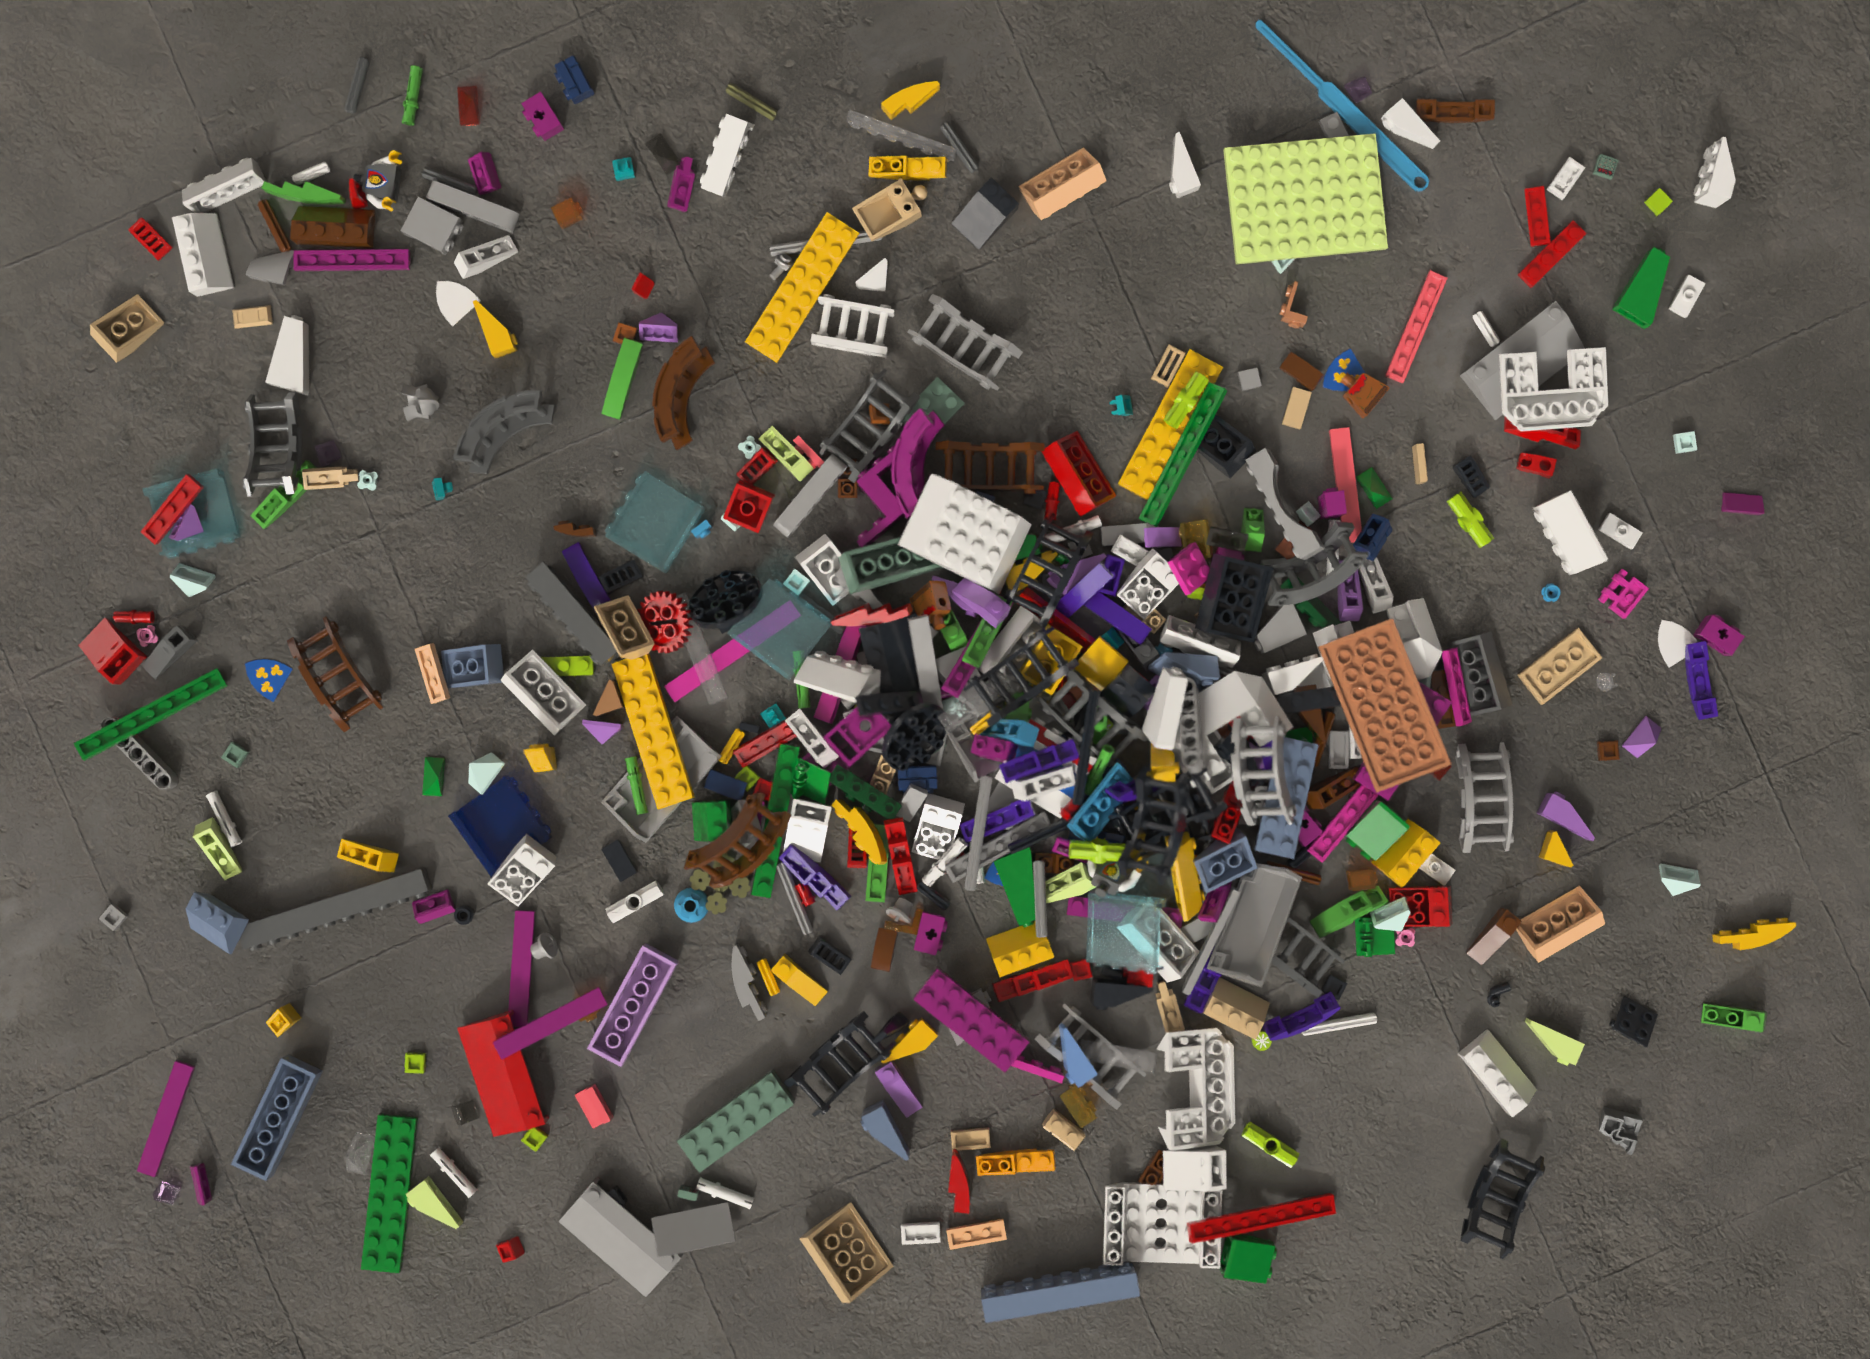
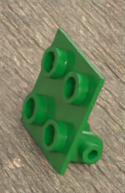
[791,758,831,805]
[1355,917,1395,957]

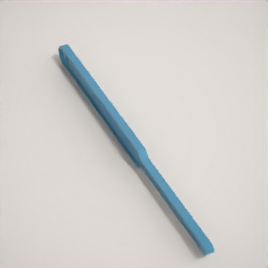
[1255,20,1429,192]

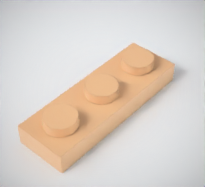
[415,643,450,704]
[946,1219,1007,1250]

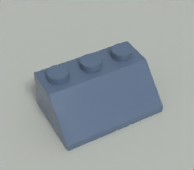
[186,892,249,954]

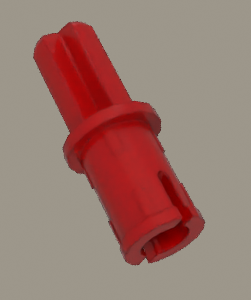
[1044,481,1060,520]
[113,609,155,625]

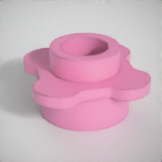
[136,625,159,647]
[1395,928,1415,947]

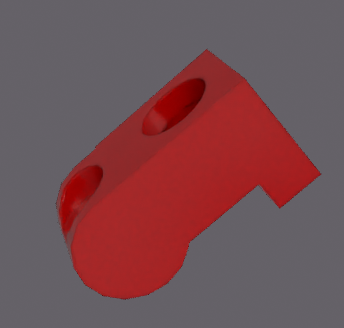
[1516,453,1557,479]

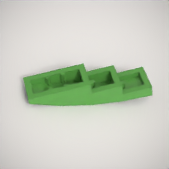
[262,181,346,205]
[602,337,643,420]
[250,460,316,529]

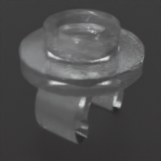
[1597,672,1618,692]

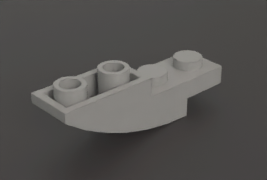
[732,944,768,1021]

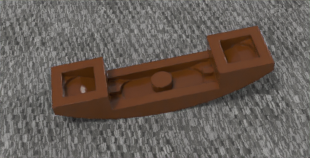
[1416,99,1495,123]

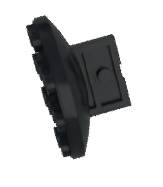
[689,570,763,634]
[882,703,948,771]

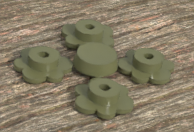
[690,853,751,915]

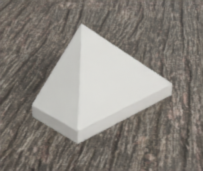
[855,258,888,292]

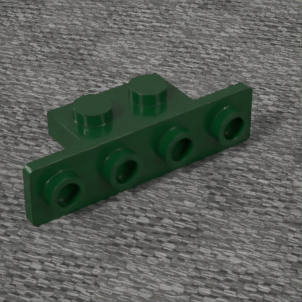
[1280,577,1342,629]
[830,765,902,820]

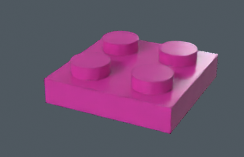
[1167,542,1210,595]

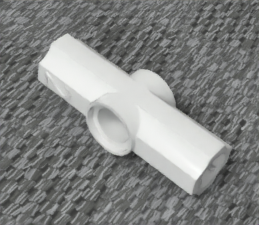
[605,880,664,923]

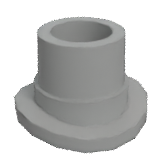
[886,898,913,923]
[530,933,558,959]

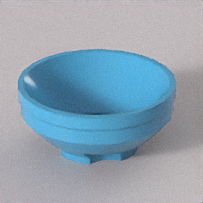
[674,887,709,923]

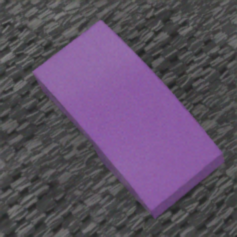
[1144,527,1182,548]

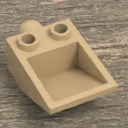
[852,179,927,241]

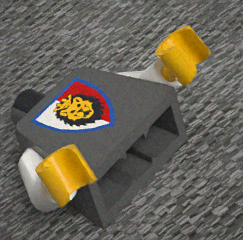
[353,150,402,212]
[1087,836,1149,897]

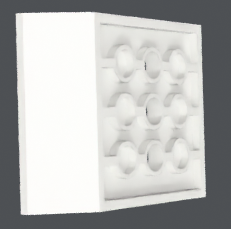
[1103,1182,1222,1268]

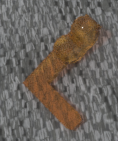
[884,908,923,935]

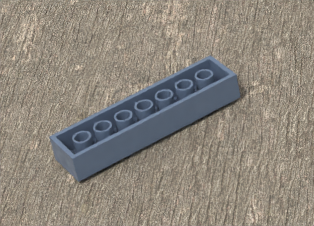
[981,1261,1140,1323]

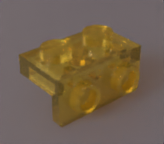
[1179,519,1213,559]
[1060,1083,1097,1128]

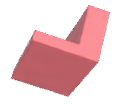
[575,1083,613,1128]

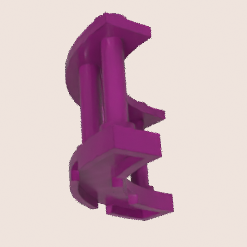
[891,408,945,519]

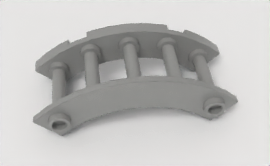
[907,294,1023,391]
[1231,716,1297,825]
[1455,742,1514,853]
[1035,1004,1147,1110]

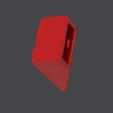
[78,618,147,685]
[1389,886,1453,927]

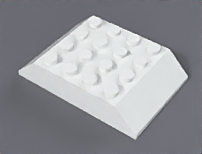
[898,474,1031,594]

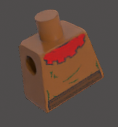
[1340,372,1390,418]
[910,580,951,630]

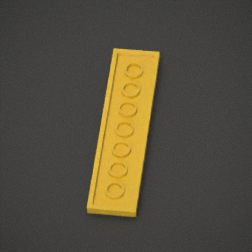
[745,212,859,363]
[1118,349,1223,500]
[611,654,695,810]

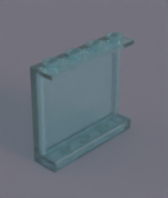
[142,469,240,559]
[605,471,706,574]
[727,578,831,681]
[1086,891,1166,974]

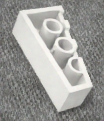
[700,114,754,197]

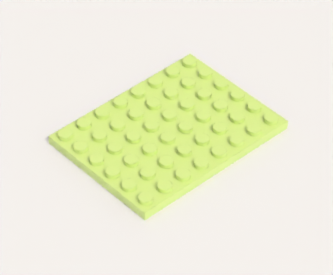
[1223,133,1388,264]

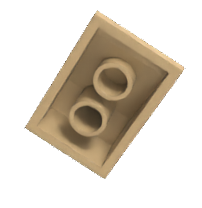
[90,294,164,363]

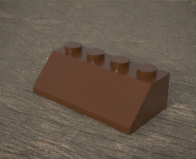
[290,206,376,249]

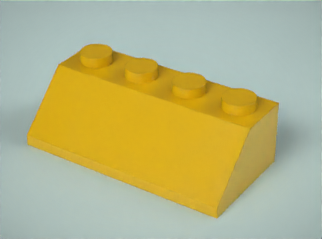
[1165,831,1205,922]

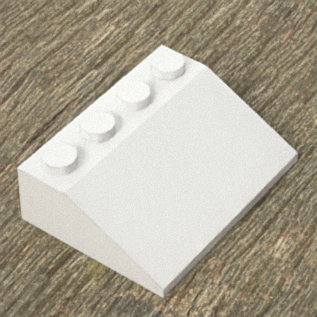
[1533,491,1608,575]

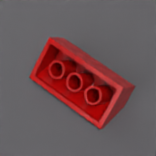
[1041,431,1116,517]

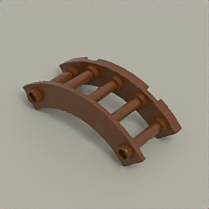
[652,336,715,450]
[936,441,1044,494]
[287,616,383,732]
[684,793,791,888]

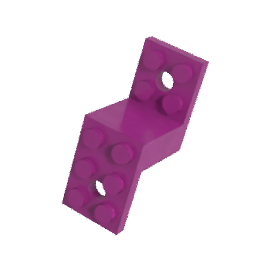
[857,445,905,548]
[802,707,892,786]

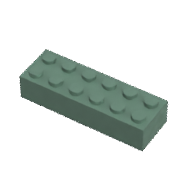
[838,537,944,594]
[677,1069,795,1173]

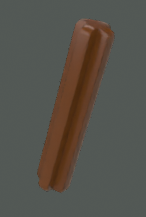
[258,199,292,253]
[1314,711,1336,767]
[1266,861,1322,885]

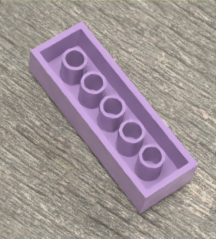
[587,943,679,1067]

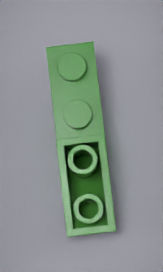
[1310,886,1388,939]

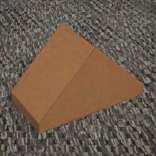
[593,680,625,716]

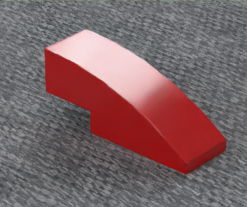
[948,1149,970,1214]

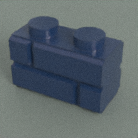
[554,55,594,104]
[1353,514,1393,561]
[898,765,937,794]

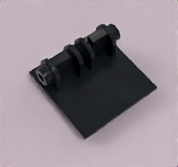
[1609,996,1658,1048]

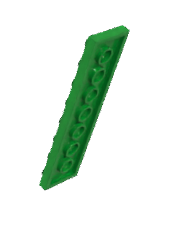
[361,1114,418,1273]

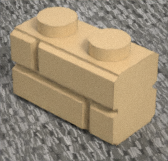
[1042,1108,1086,1151]

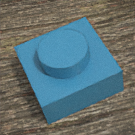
[691,520,713,539]

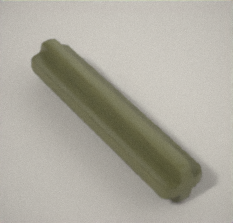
[726,83,777,120]

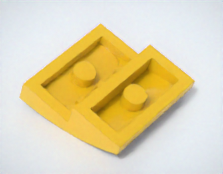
[1074,636,1129,691]

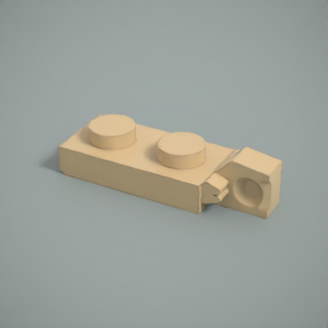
[302,467,358,490]
[1155,980,1185,1034]

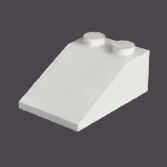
[795,534,849,606]

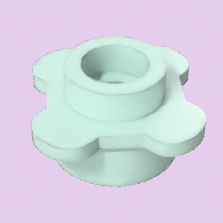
[738,436,761,459]
[357,470,378,491]

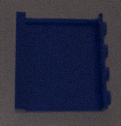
[448,775,552,878]

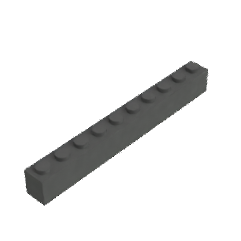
[240,868,432,951]

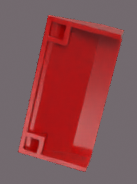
[457,1010,549,1137]

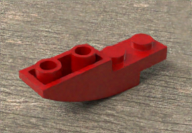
[1504,416,1581,450]
[1211,781,1243,844]

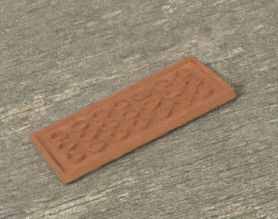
[1318,618,1451,793]

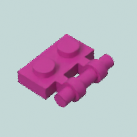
[1598,569,1649,619]

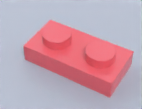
[793,435,824,469]

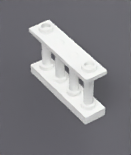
[811,294,895,358]

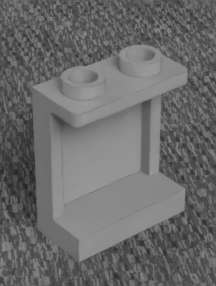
[401,197,463,255]

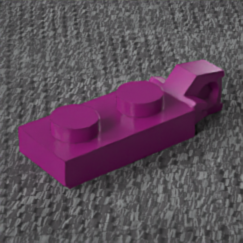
[667,156,695,212]
[1198,881,1232,922]

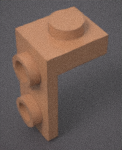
[1279,281,1308,328]

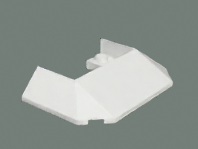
[1499,347,1608,431]
[1312,598,1443,687]
[1171,671,1293,788]
[1157,1028,1235,1151]

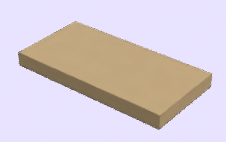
[1517,628,1603,705]

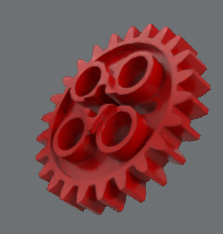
[637,591,693,653]

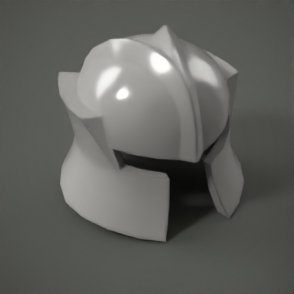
[402,384,439,422]

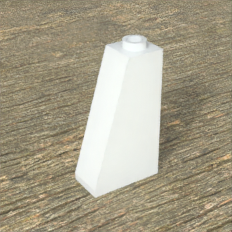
[265,315,309,396]
[1142,667,1188,750]

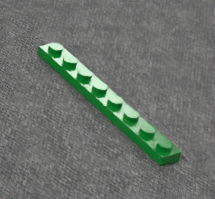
[1139,382,1227,527]
[73,668,228,761]
[751,744,800,898]

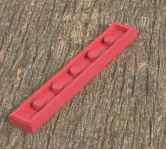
[1385,270,1448,383]
[1329,427,1362,543]

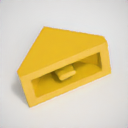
[1539,830,1574,867]
[266,1003,301,1037]

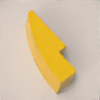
[881,81,940,120]

